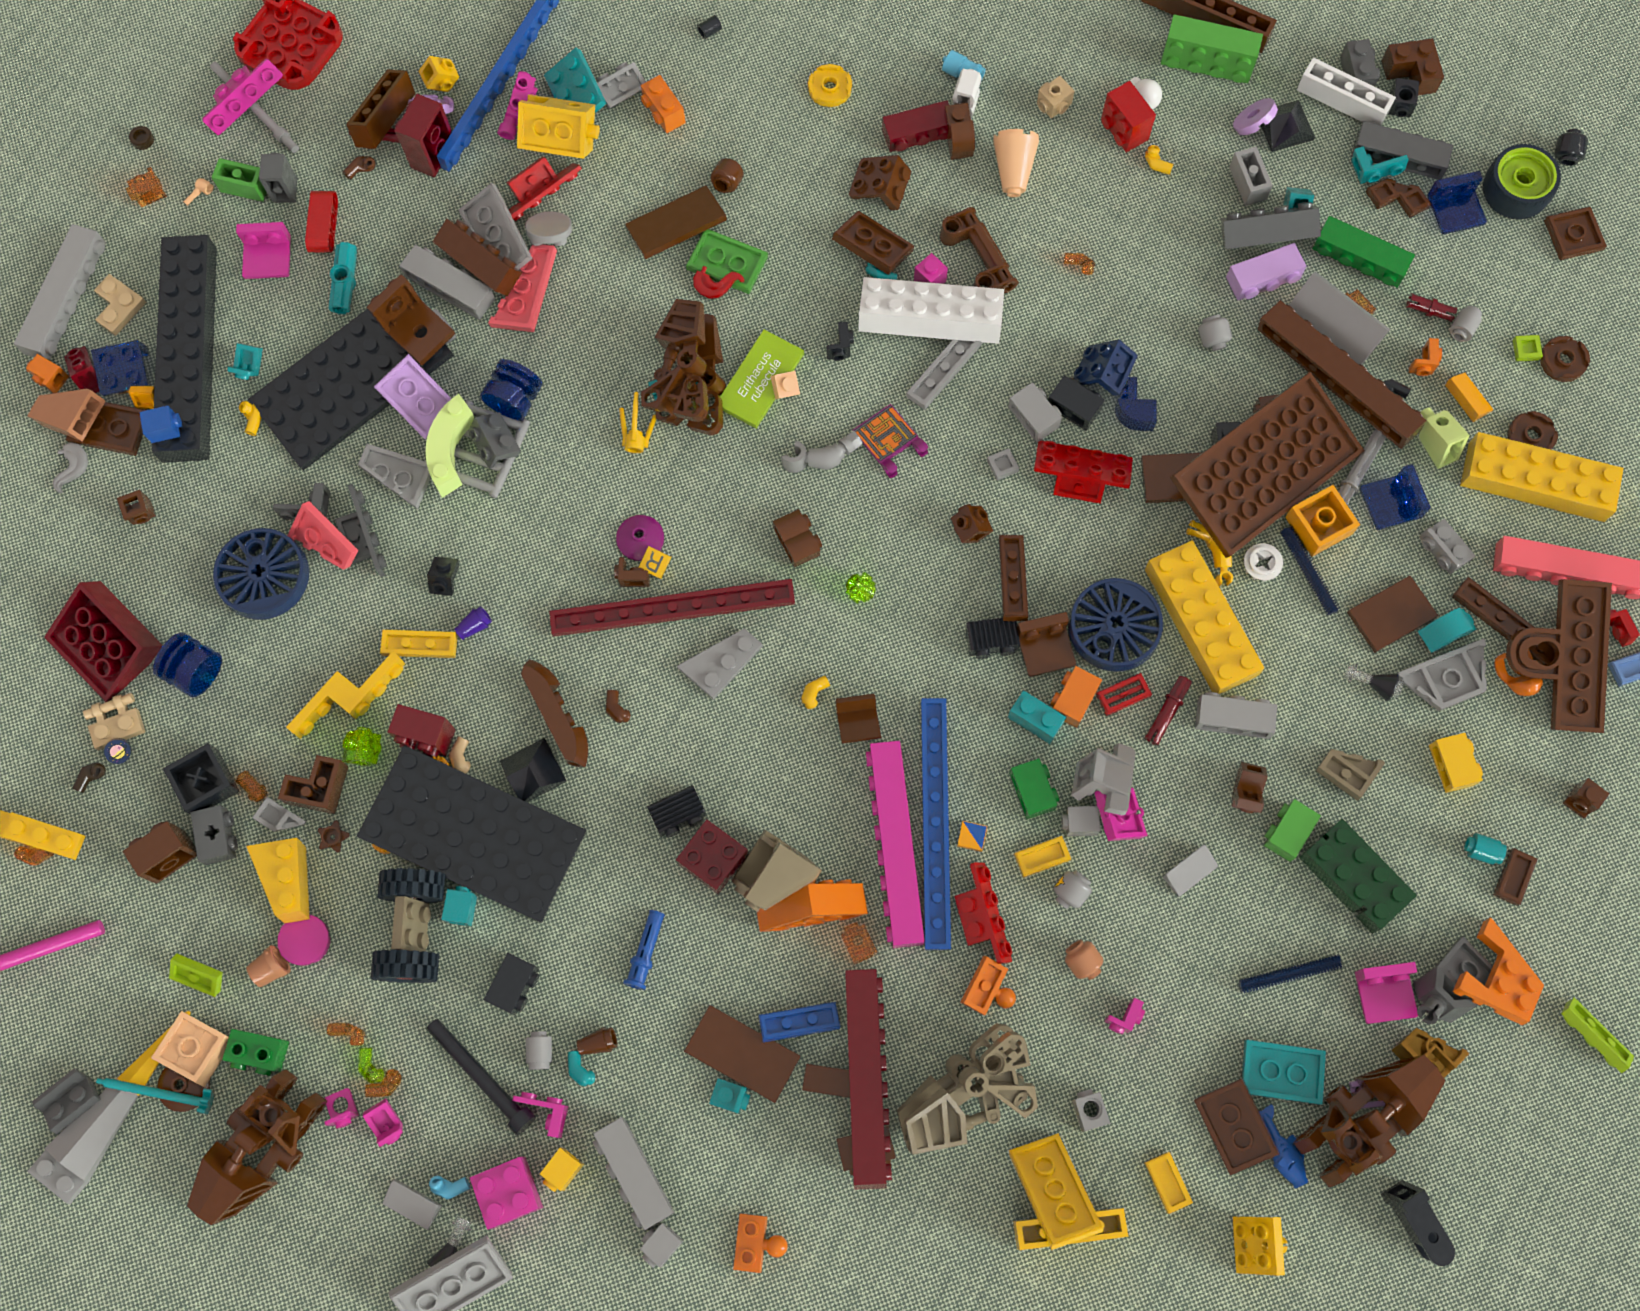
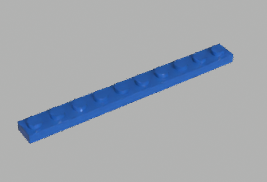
[437,0,559,172]
[921,698,951,950]

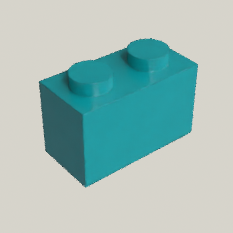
[1008,690,1066,744]

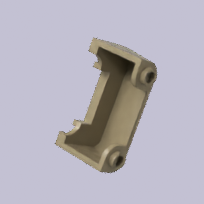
[731,829,822,912]

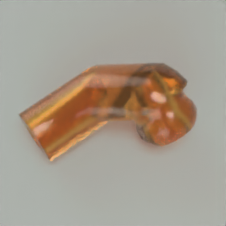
[1064,253,1095,275]
[365,1069,402,1097]

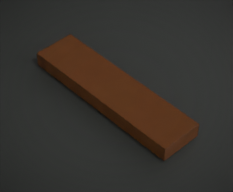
[999,535,1028,621]

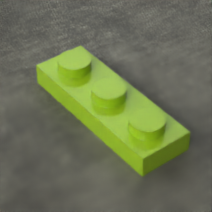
[1561,997,1634,1074]

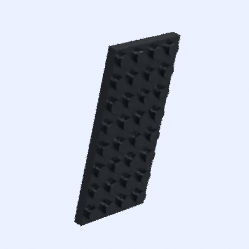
[248,309,454,471]
[357,745,587,923]

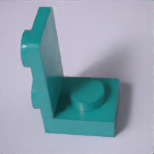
[1351,146,1409,184]

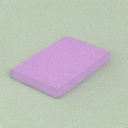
[374,354,451,439]

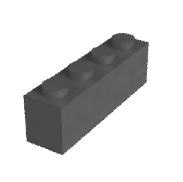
[1351,121,1454,180]
[1221,202,1321,249]

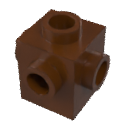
[951,504,993,543]

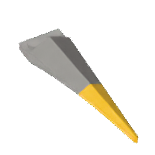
[27,1011,191,1204]

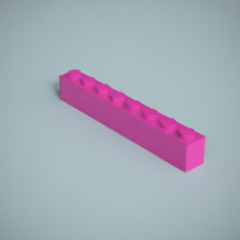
[865,740,924,949]

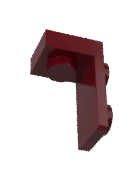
[64,346,107,393]

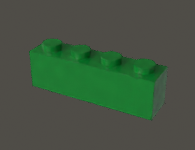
[1312,216,1416,288]

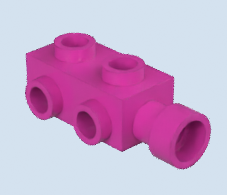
[497,71,538,140]

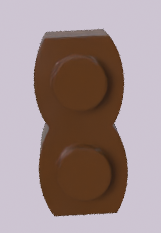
[773,509,822,568]

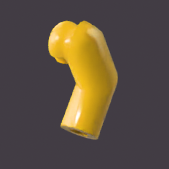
[1145,145,1173,175]
[801,675,830,709]

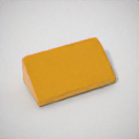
[1445,373,1493,422]

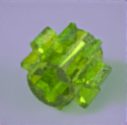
[846,572,876,604]

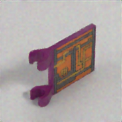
[853,404,928,478]

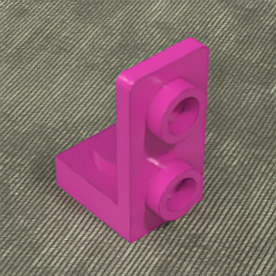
[512,1092,569,1138]

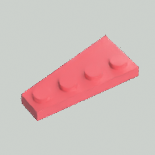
[488,244,557,332]

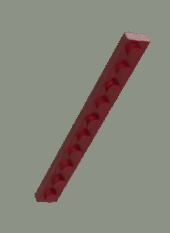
[549,579,795,637]

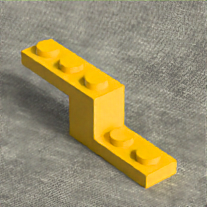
[286,651,405,739]
[0,810,86,860]

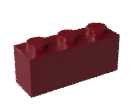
[882,100,949,152]

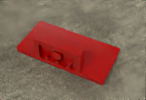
[1034,440,1133,504]

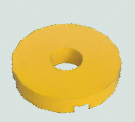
[808,64,852,107]

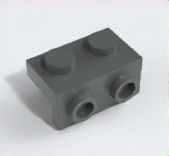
[469,412,521,469]

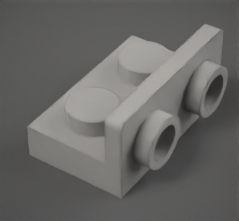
[596,62,646,109]
[1419,518,1476,575]

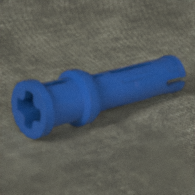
[623,910,665,990]

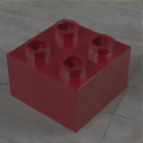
[387,704,456,758]
[676,819,749,895]

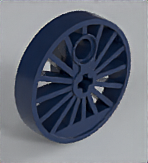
[213,528,309,620]
[1068,578,1163,672]

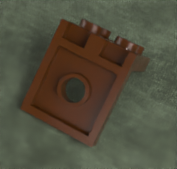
[366,274,456,366]

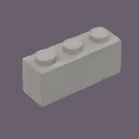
[1195,692,1277,739]

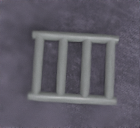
[454,400,530,498]

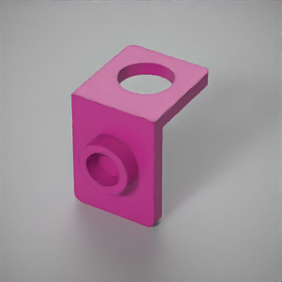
[324,1088,359,1129]

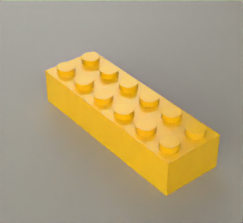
[1460,432,1624,522]
[1144,540,1264,694]

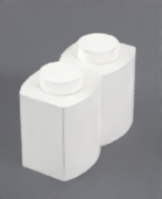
[952,68,982,119]

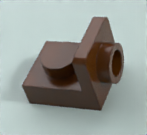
[614,557,650,587]

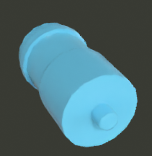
[942,50,986,81]

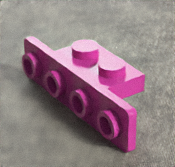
[202,58,283,135]

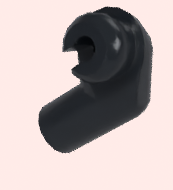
[1383,379,1411,399]

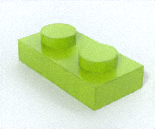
[169,953,223,997]

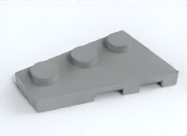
[677,628,763,700]

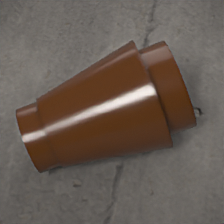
[577,1026,618,1055]

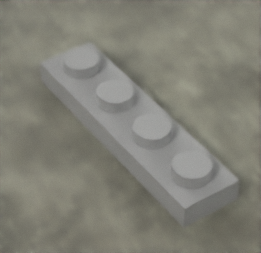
[906,340,983,410]

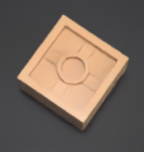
[151,1011,229,1088]

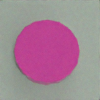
[278,915,330,966]

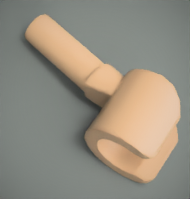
[183,178,214,206]

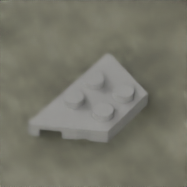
[1397,638,1487,711]

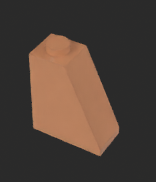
[27,389,105,442]

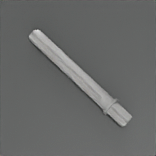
[1338,428,1387,505]

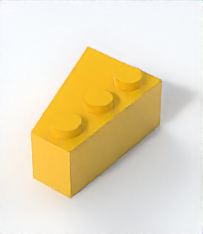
[246,838,310,924]

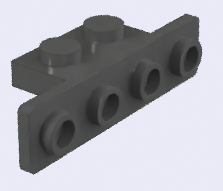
[335,484,387,577]

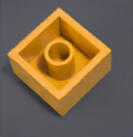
[1285,485,1360,557]

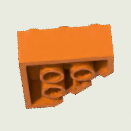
[757,879,868,932]

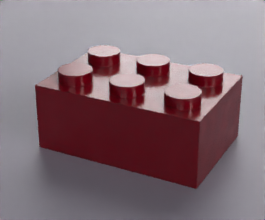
[395,94,452,178]

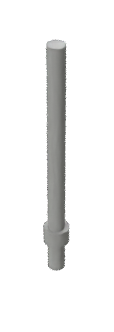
[210,62,299,153]

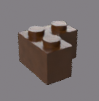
[1381,38,1444,95]
[278,755,349,814]

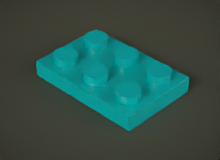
[544,47,607,113]
[1242,1040,1326,1105]

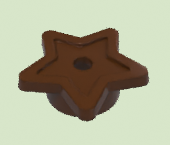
[318,820,350,852]

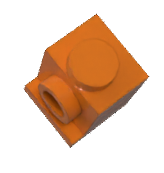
[26,354,69,393]

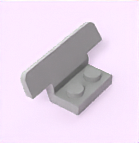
[1071,743,1136,815]

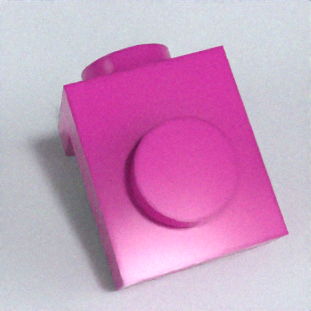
[1104,998,1145,1035]
[363,1098,403,1147]

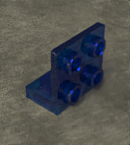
[1427,171,1487,235]
[91,340,149,396]
[1360,464,1431,530]

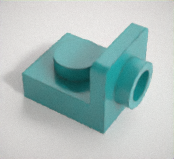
[709,1078,751,1114]

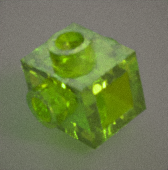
[342,727,381,767]

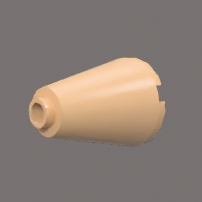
[993,129,1039,197]

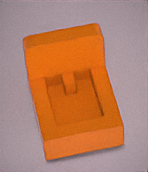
[1409,338,1442,376]

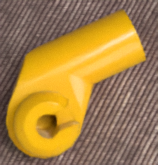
[239,401,262,436]

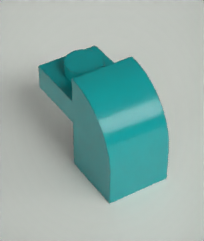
[1418,608,1477,653]

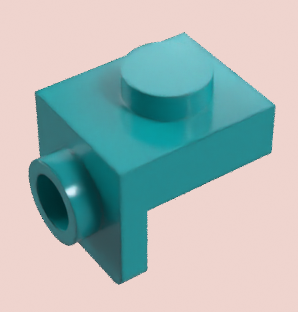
[227,343,263,380]

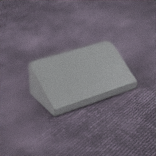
[1163,844,1219,897]
[382,1179,442,1230]

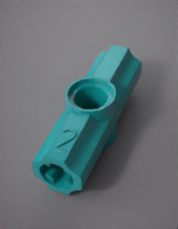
[328,242,358,314]

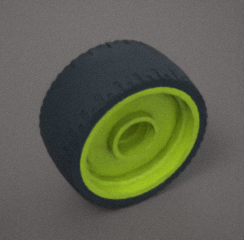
[1483,144,1561,220]

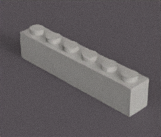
[14,224,106,361]

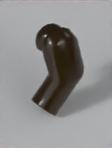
[72,762,106,793]

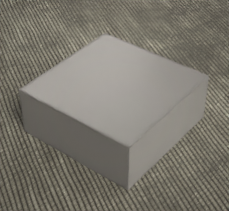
[987,448,1019,481]

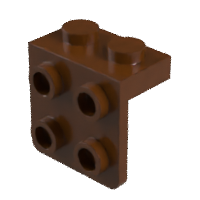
[849,155,912,210]

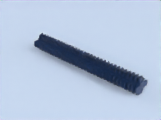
[1280,526,1340,615]
[1239,954,1342,994]

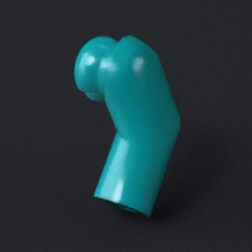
[865,262,897,280]
[568,1051,595,1087]

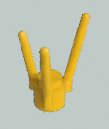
[619,392,656,453]

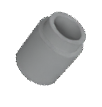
[1449,306,1482,342]
[525,1031,552,1070]

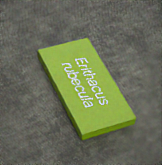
[720,329,804,429]

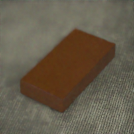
[1493,848,1538,906]
[802,1064,850,1098]

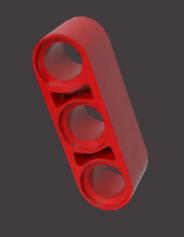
[305,191,338,253]

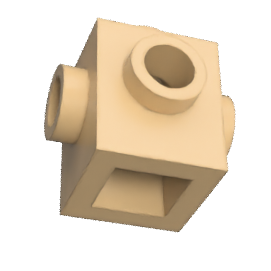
[1037,76,1075,119]

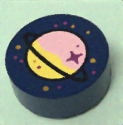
[104,738,131,764]

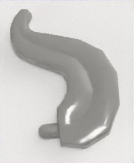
[53,442,88,494]

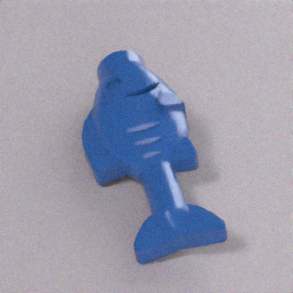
[1259,1104,1309,1189]

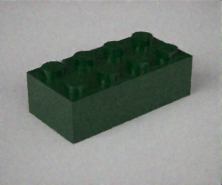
[1299,819,1417,934]

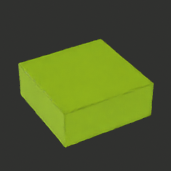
[1512,335,1543,361]

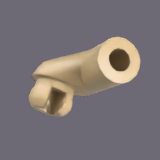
[449,737,471,774]

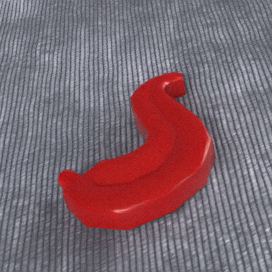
[693,266,745,299]

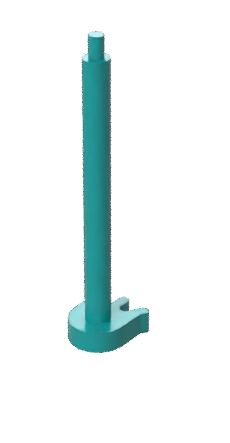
[96,1078,214,1114]

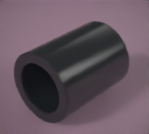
[697,15,722,39]

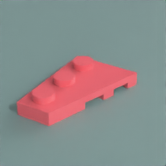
[287,501,359,570]

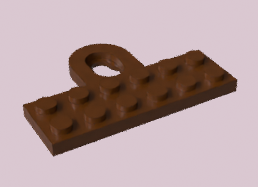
[1506,579,1612,733]

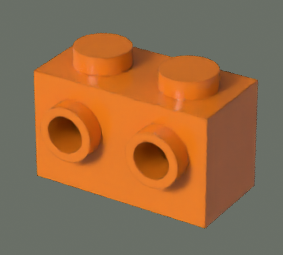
[640,75,686,134]

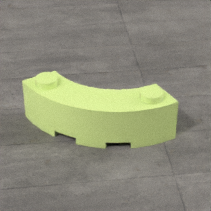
[426,394,474,498]

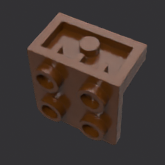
[1017,612,1076,677]

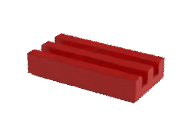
[1096,673,1152,716]

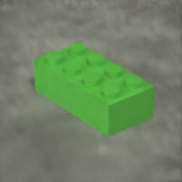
[1160,14,1263,84]

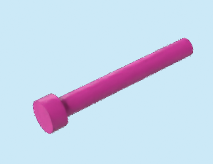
[0,920,105,971]

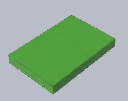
[686,229,768,294]

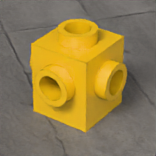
[418,56,459,92]

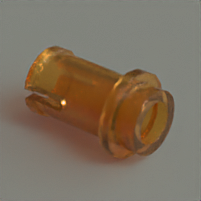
[235,771,267,802]

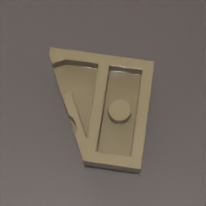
[1315,749,1385,801]

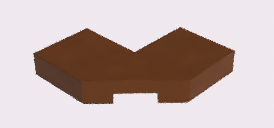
[1365,178,1431,218]

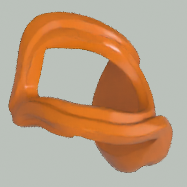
[1494,649,1543,696]

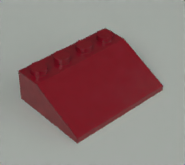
[44,581,163,702]

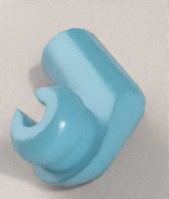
[429,1176,471,1200]

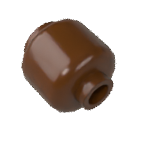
[710,158,744,193]

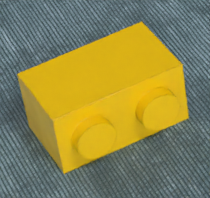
[1429,733,1483,793]

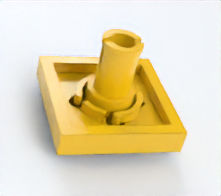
[1233,1216,1288,1276]

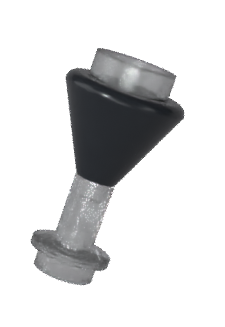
[1344,663,1404,701]
[427,1216,471,1267]

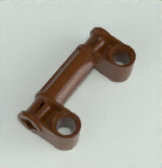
[939,207,1019,294]

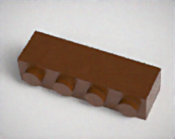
[346,69,416,149]
[432,218,522,296]

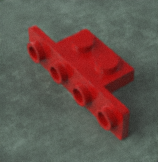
[506,156,582,221]
[954,862,1012,964]

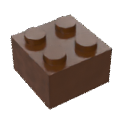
[122,821,197,884]

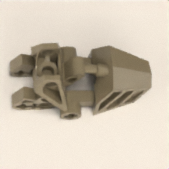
[897,1023,1038,1155]

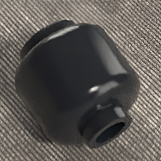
[1554,129,1588,166]

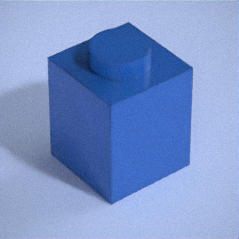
[140,406,182,443]

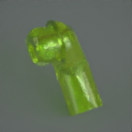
[358,1048,384,1084]

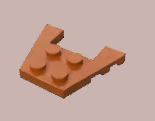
[1453,918,1544,1025]

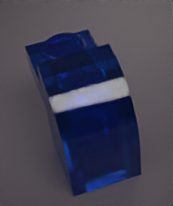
[1115,377,1157,431]

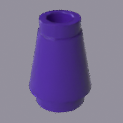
[454,606,492,640]

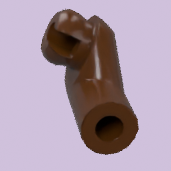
[342,156,376,180]
[606,690,631,723]

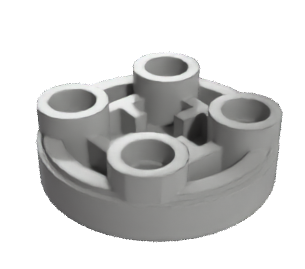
[525,211,572,246]

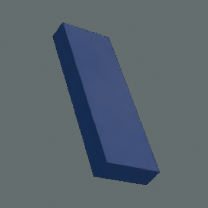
[758,1002,840,1043]

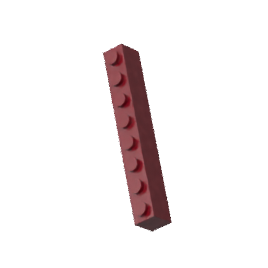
[845,969,892,1190]

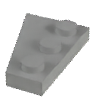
[358,444,431,510]

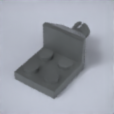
[1412,936,1493,1024]

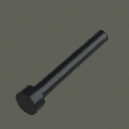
[426,1019,536,1136]

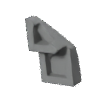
[252,797,306,832]

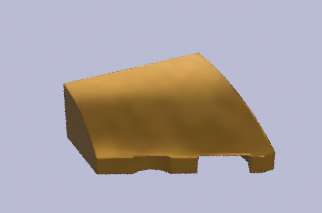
[1392,1028,1470,1078]

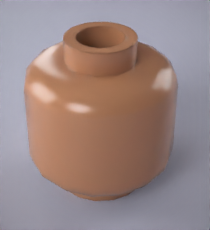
[1065,940,1104,980]

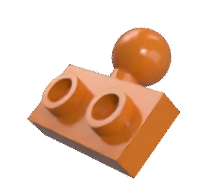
[960,956,1016,1015]
[733,1213,788,1273]

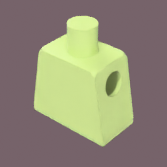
[1419,408,1470,469]

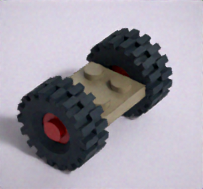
[370,868,445,983]

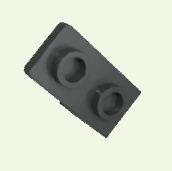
[273,483,330,520]

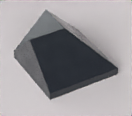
[1260,100,1315,152]
[500,738,567,802]

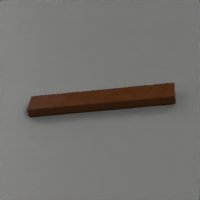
[1451,577,1555,666]

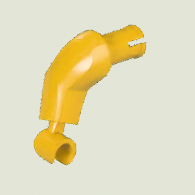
[1186,520,1233,586]

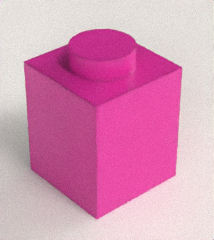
[914,253,948,284]

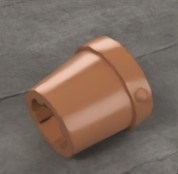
[246,945,291,987]

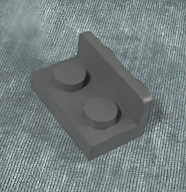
[32,1068,101,1135]

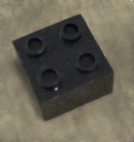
[163,743,240,815]

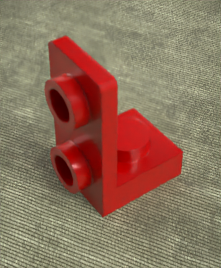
[1610,609,1640,647]

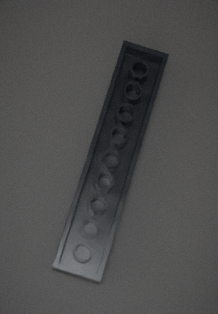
[152,234,217,463]

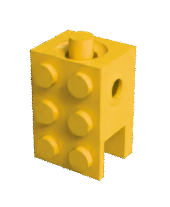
[517,94,600,159]

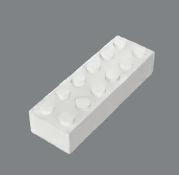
[858,277,1004,344]

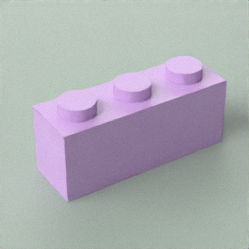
[1226,243,1307,300]

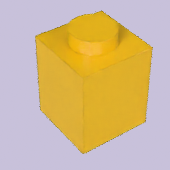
[540,1147,584,1192]

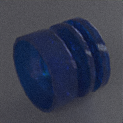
[480,359,543,421]
[153,632,222,697]

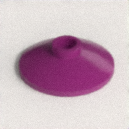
[616,515,664,561]

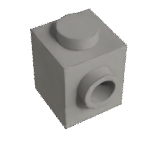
[640,1223,684,1268]

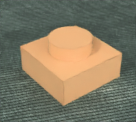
[770,371,800,399]

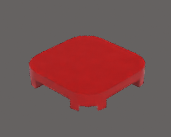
[233,0,343,90]

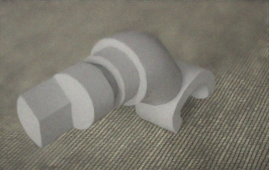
[781,431,863,473]

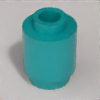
[1464,833,1507,865]

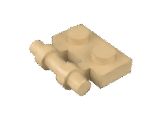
[83,693,145,750]

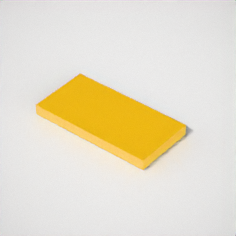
[1009,1133,1103,1250]

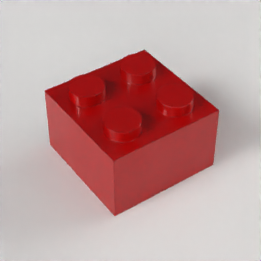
[1101,81,1156,153]

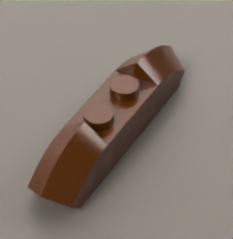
[521,659,588,767]

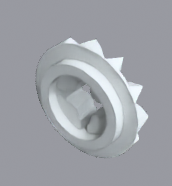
[1243,543,1283,582]

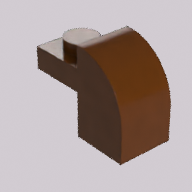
[945,103,975,160]
[1231,761,1268,813]

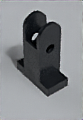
[1381,1180,1455,1266]

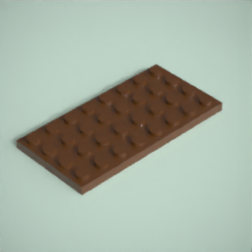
[1170,372,1365,558]

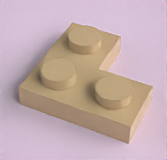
[94,274,147,336]

